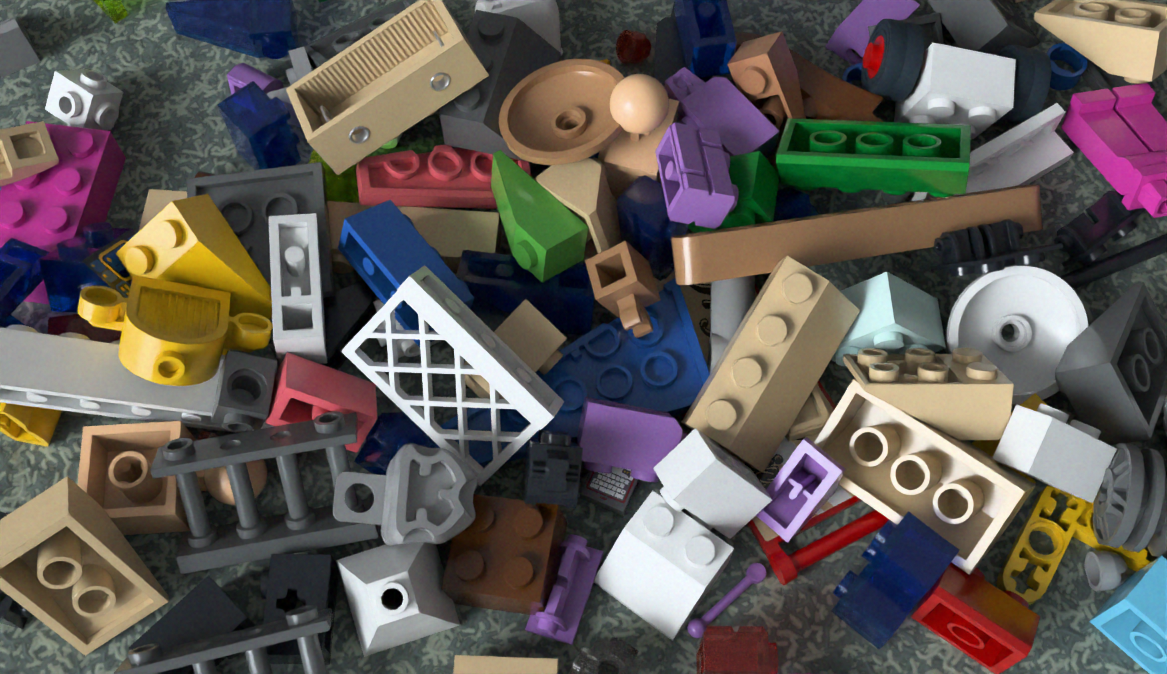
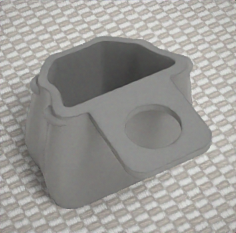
[332,443,478,546]

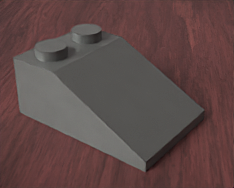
[1055,282,1167,445]

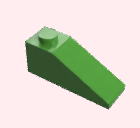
[491,150,589,283]

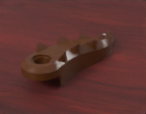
[716,31,883,122]

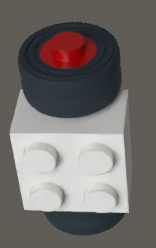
[861,19,1051,140]

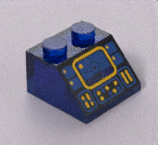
[39,222,137,313]

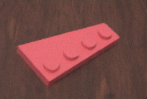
[356,144,532,209]

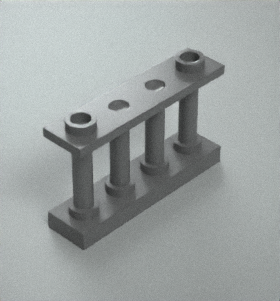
[150,411,378,574]
[114,605,334,674]

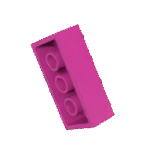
[0,121,126,308]

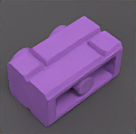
[655,122,738,229]

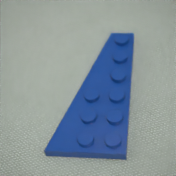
[436,277,710,468]

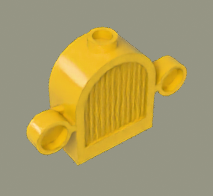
[77,275,273,386]

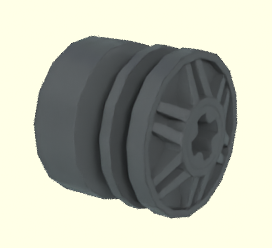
[1093,443,1167,559]

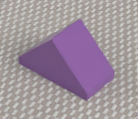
[756,437,845,543]

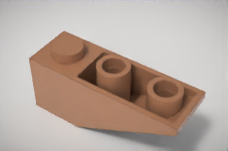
[727,31,806,172]

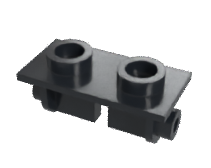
[1054,191,1146,267]

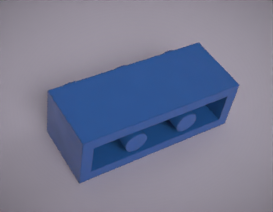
[338,200,474,348]

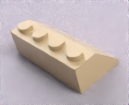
[681,255,860,473]
[814,379,1036,575]

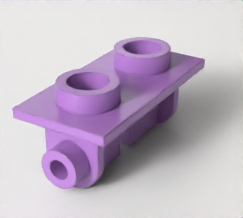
[525,534,604,645]

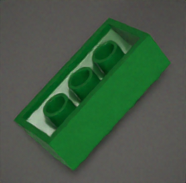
[776,118,971,197]

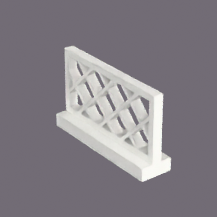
[341,265,564,486]

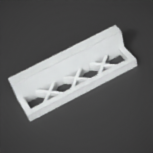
[912,103,1074,201]

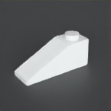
[268,213,327,366]

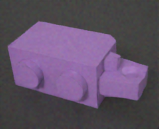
[664,67,780,159]
[576,397,689,482]

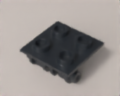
[931,219,1063,277]

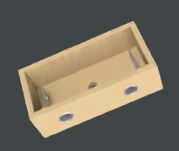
[286,0,489,175]

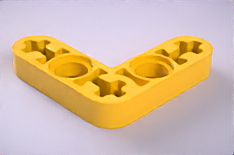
[996,485,1151,605]

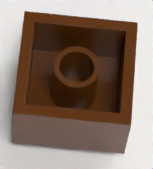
[441,494,568,615]

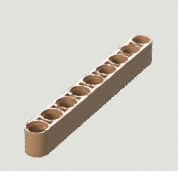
[671,184,1043,285]

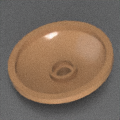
[499,59,624,165]

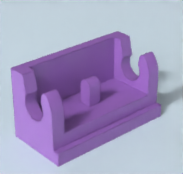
[825,0,920,65]

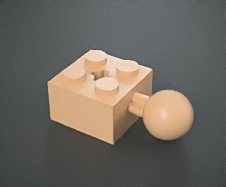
[598,74,679,218]
[77,421,267,535]

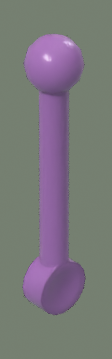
[687,563,766,638]

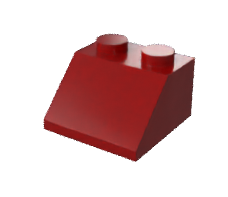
[910,560,1040,674]

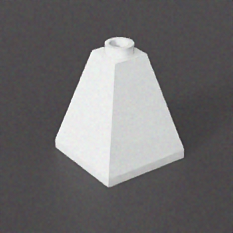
[336,542,460,657]

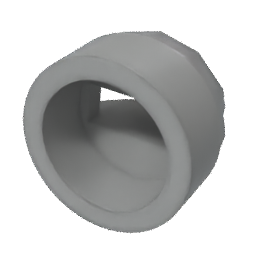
[1084,550,1128,591]

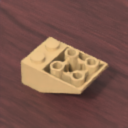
[843,348,1014,440]

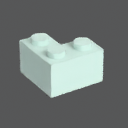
[831,272,946,366]

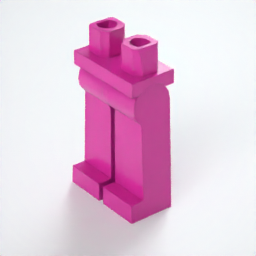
[1061,83,1167,218]

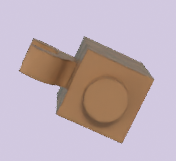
[585,241,660,338]

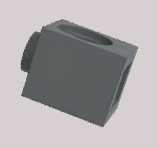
[211,351,277,433]

